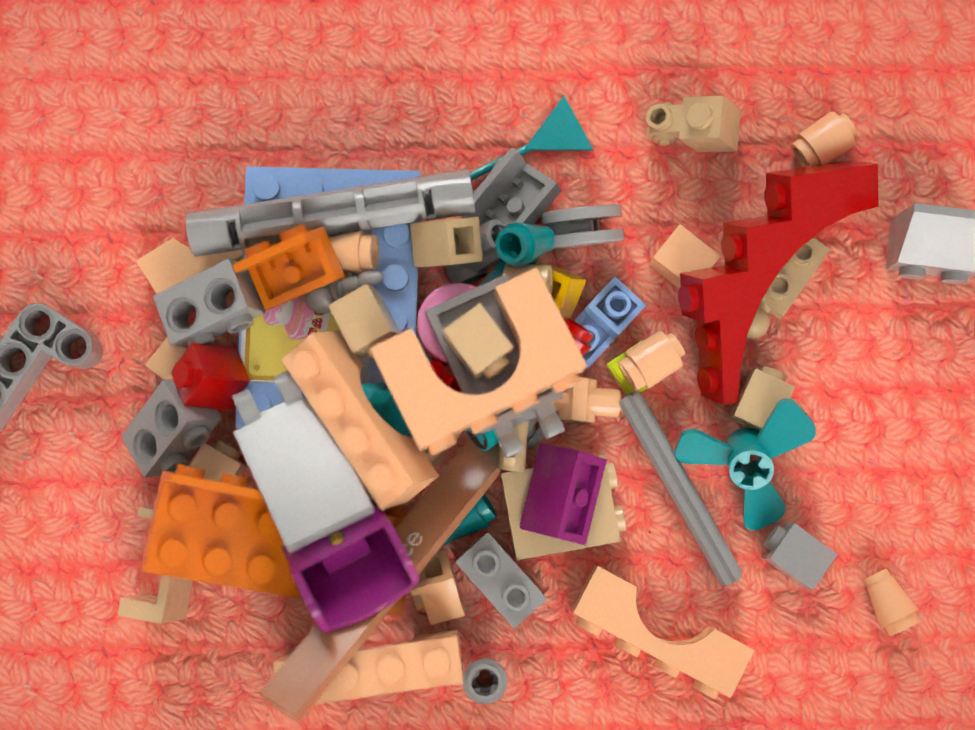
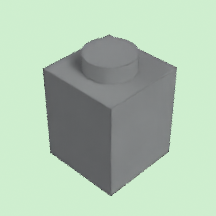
[761,523,838,590]

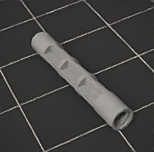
[186,169,476,257]

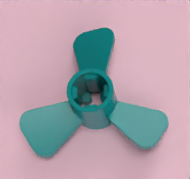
[675,398,816,530]

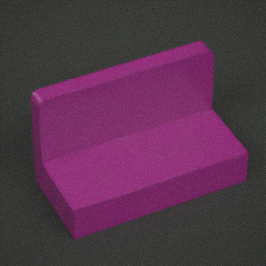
[519,443,607,546]

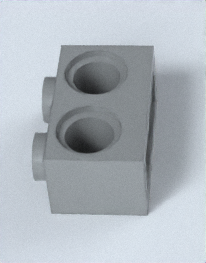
[153,258,266,348]
[121,379,221,478]
[455,532,547,629]

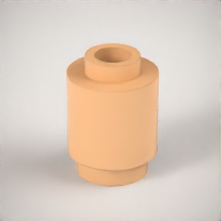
[791,111,857,167]
[617,330,685,391]

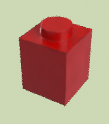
[171,343,251,410]

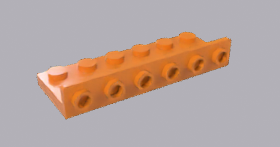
[140,464,409,616]

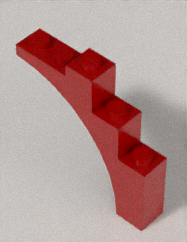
[678,160,879,405]

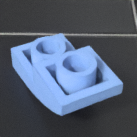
[574,277,646,372]

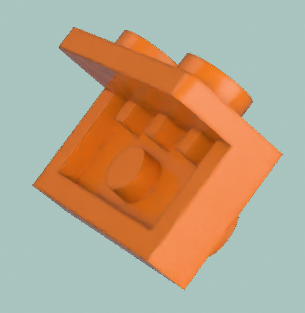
[232,224,345,311]

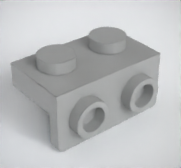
[461,148,562,227]

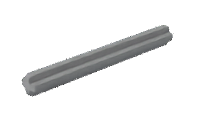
[619,391,742,586]

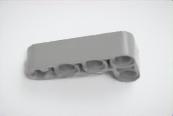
[0,303,103,433]

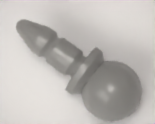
[305,272,383,314]

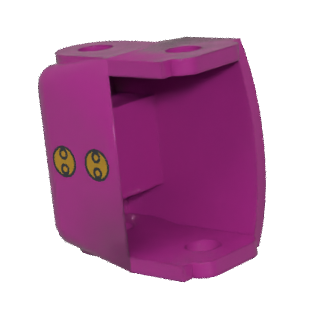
[281,496,421,633]

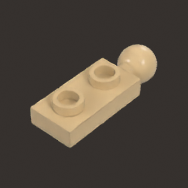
[747,237,830,339]

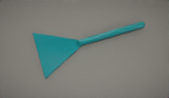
[470,96,594,181]

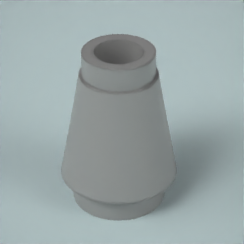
[463,659,507,704]

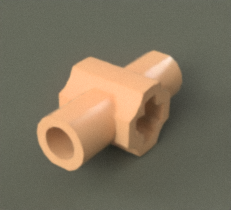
[552,377,621,423]

